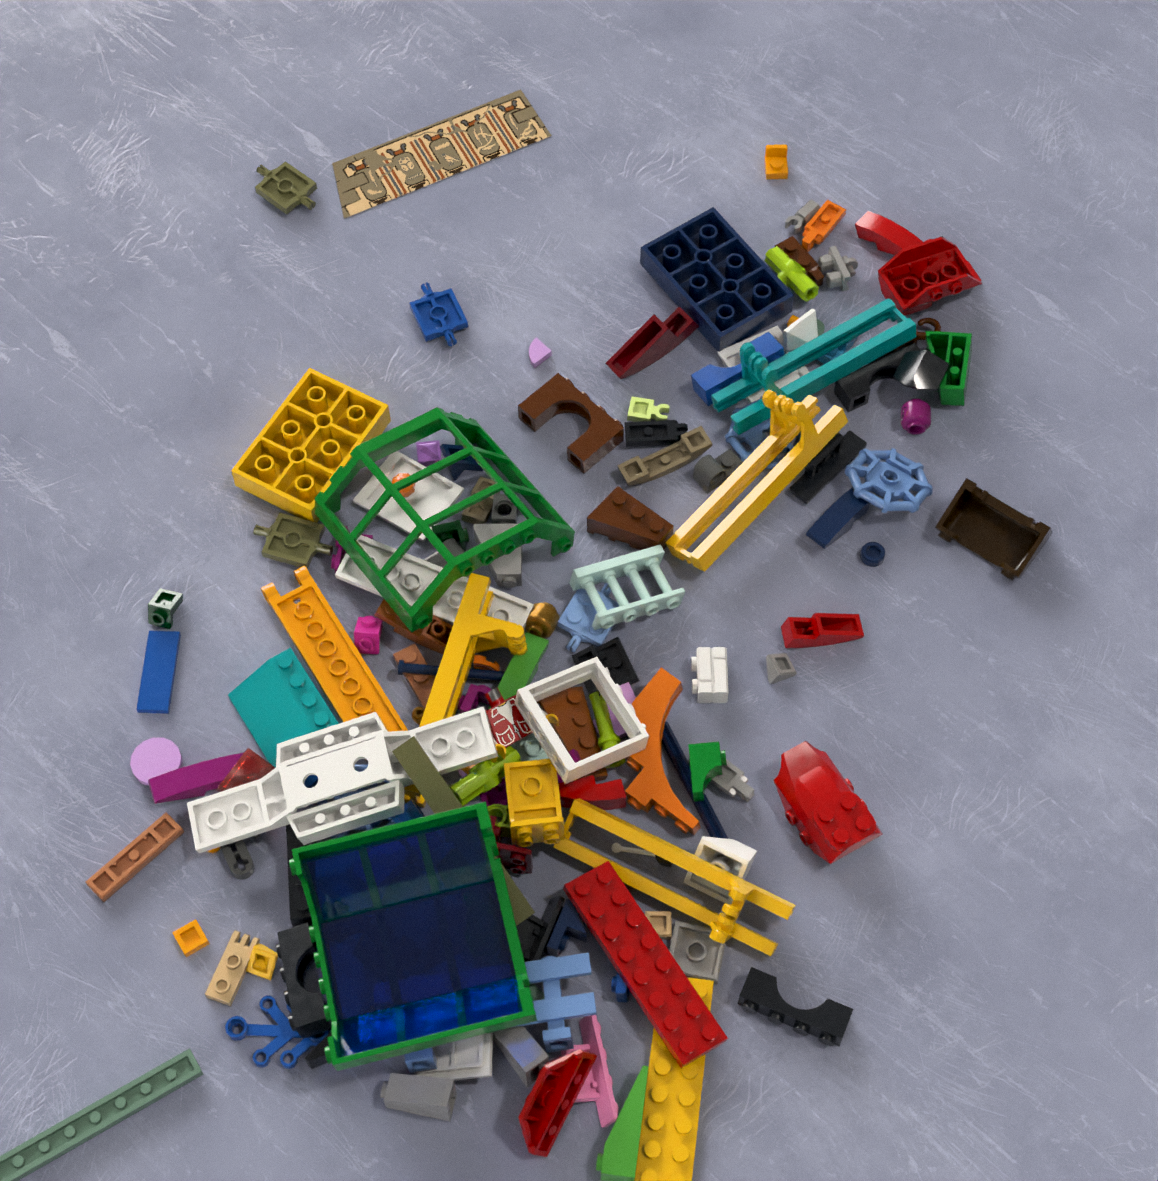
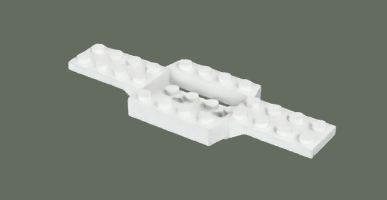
[187,706,498,853]

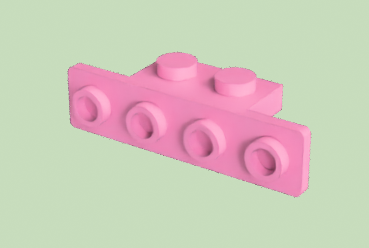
[561,1015,618,1128]

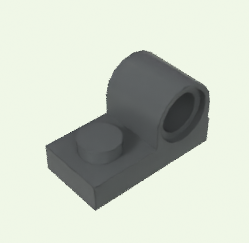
[693,449,743,494]

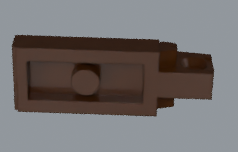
[775,236,824,287]

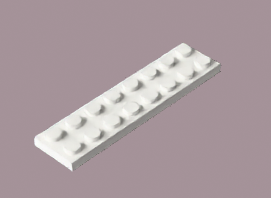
[335,535,534,633]

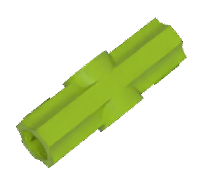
[764,246,819,302]
[450,745,521,806]

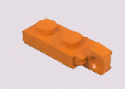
[801,200,846,252]

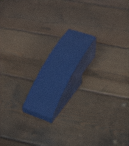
[806,487,871,549]

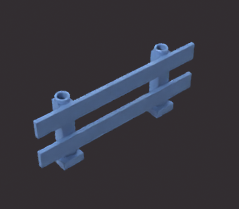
[373,953,597,1073]

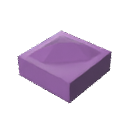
[416,440,442,466]

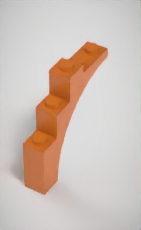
[625,667,701,835]

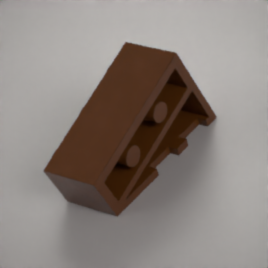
[587,486,674,550]

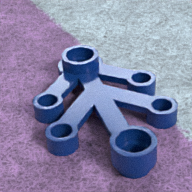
[225,996,332,1069]

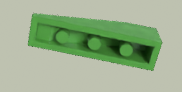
[596,1066,648,1181]

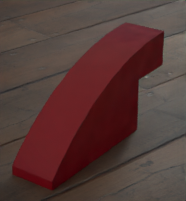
[605,307,699,379]

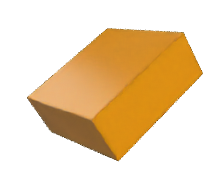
[172,919,210,957]

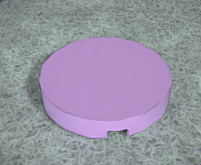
[130,738,183,786]

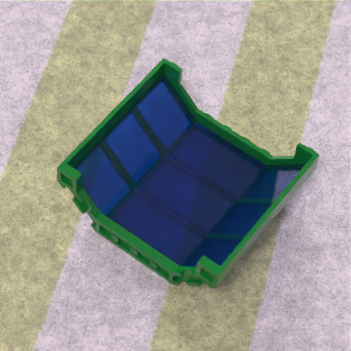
[289,802,537,1071]

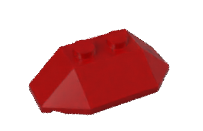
[518,1049,597,1157]

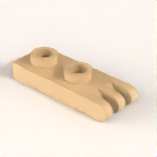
[205,930,260,1006]

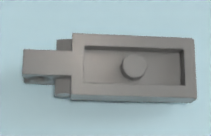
[688,759,755,802]

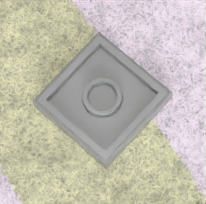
[669,921,726,985]

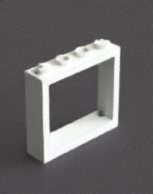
[515,657,649,784]

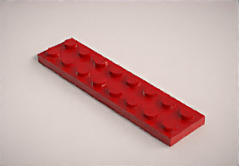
[563,861,728,1068]

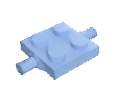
[557,583,619,652]

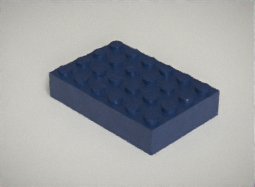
[640,207,794,352]

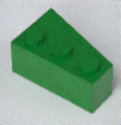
[925,331,972,406]

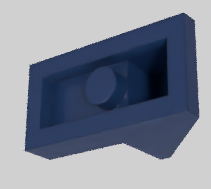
[440,444,484,481]
[547,899,587,957]

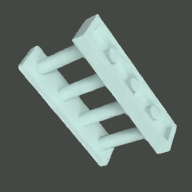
[569,544,685,630]

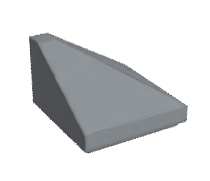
[766,653,797,684]

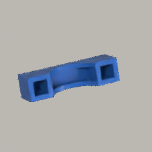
[691,332,785,406]

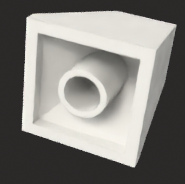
[683,836,757,905]

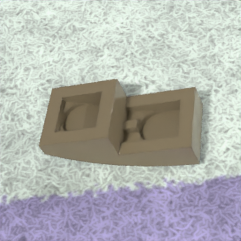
[461,476,500,524]

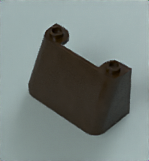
[935,478,1053,581]

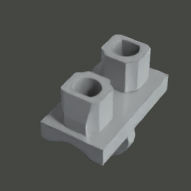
[818,246,858,292]

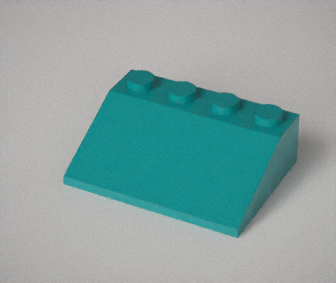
[228,647,339,769]

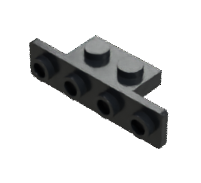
[789,431,867,504]
[498,896,565,997]

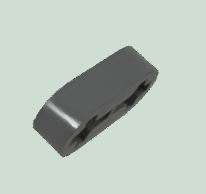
[220,839,255,880]

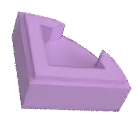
[529,337,552,368]

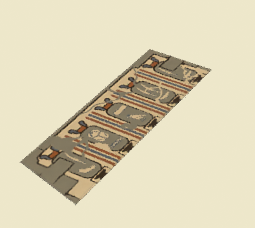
[332,89,551,219]

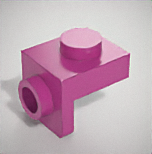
[354,616,383,654]

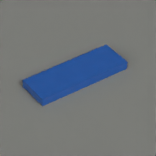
[136,631,181,714]

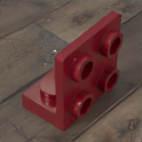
[490,815,533,875]

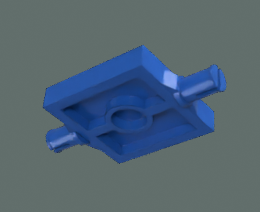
[409,282,468,346]

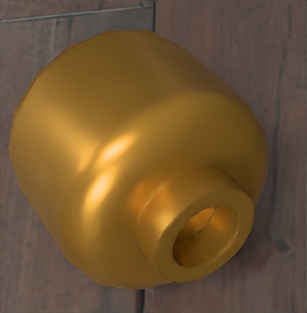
[525,602,559,639]

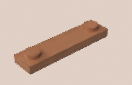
[85,812,184,902]

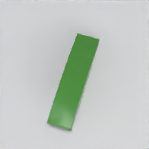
[488,632,549,709]

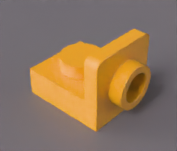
[764,144,788,179]

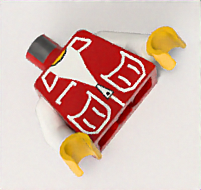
[484,687,559,763]

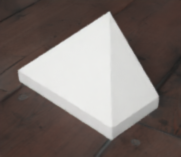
[783,309,818,350]

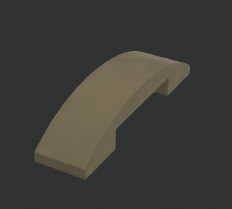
[617,426,713,486]

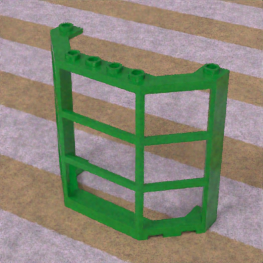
[314,407,575,633]

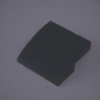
[572,637,640,696]

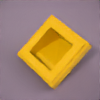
[246,943,278,980]

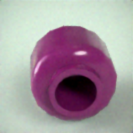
[900,398,931,435]

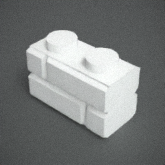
[691,647,729,703]

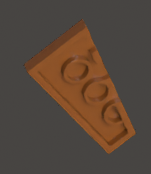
[537,686,608,781]

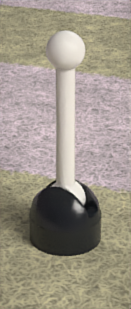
[611,843,673,867]

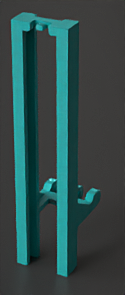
[711,298,916,435]

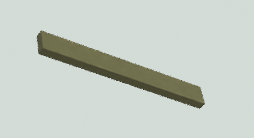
[392,736,535,926]

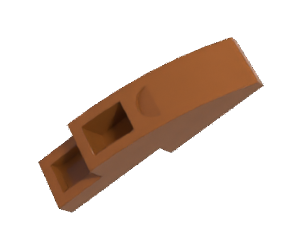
[374,599,453,654]

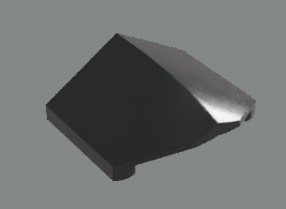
[894,350,950,392]

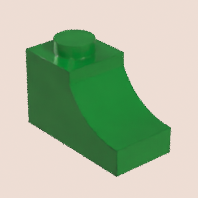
[688,741,727,802]

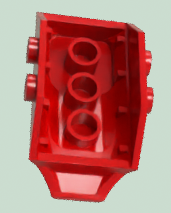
[878,237,982,316]
[773,741,883,864]

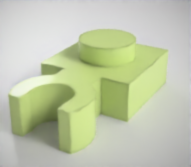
[627,396,670,422]

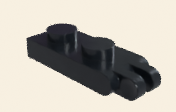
[624,420,688,447]

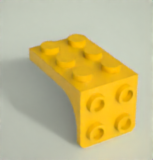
[504,759,565,847]

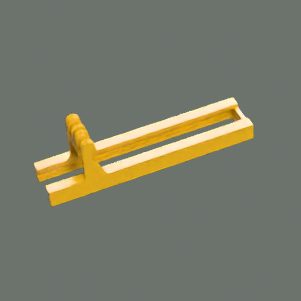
[665,390,848,572]
[404,573,528,808]
[553,798,796,956]

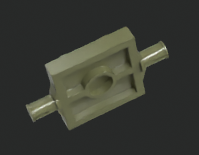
[255,161,317,214]
[253,512,333,569]

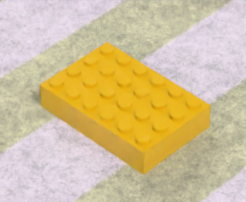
[231,368,391,523]

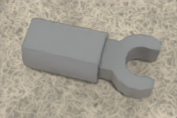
[785,199,820,234]

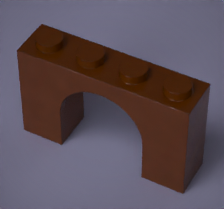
[518,373,624,474]

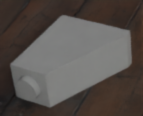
[473,524,522,588]
[493,1026,549,1088]
[381,1073,457,1121]

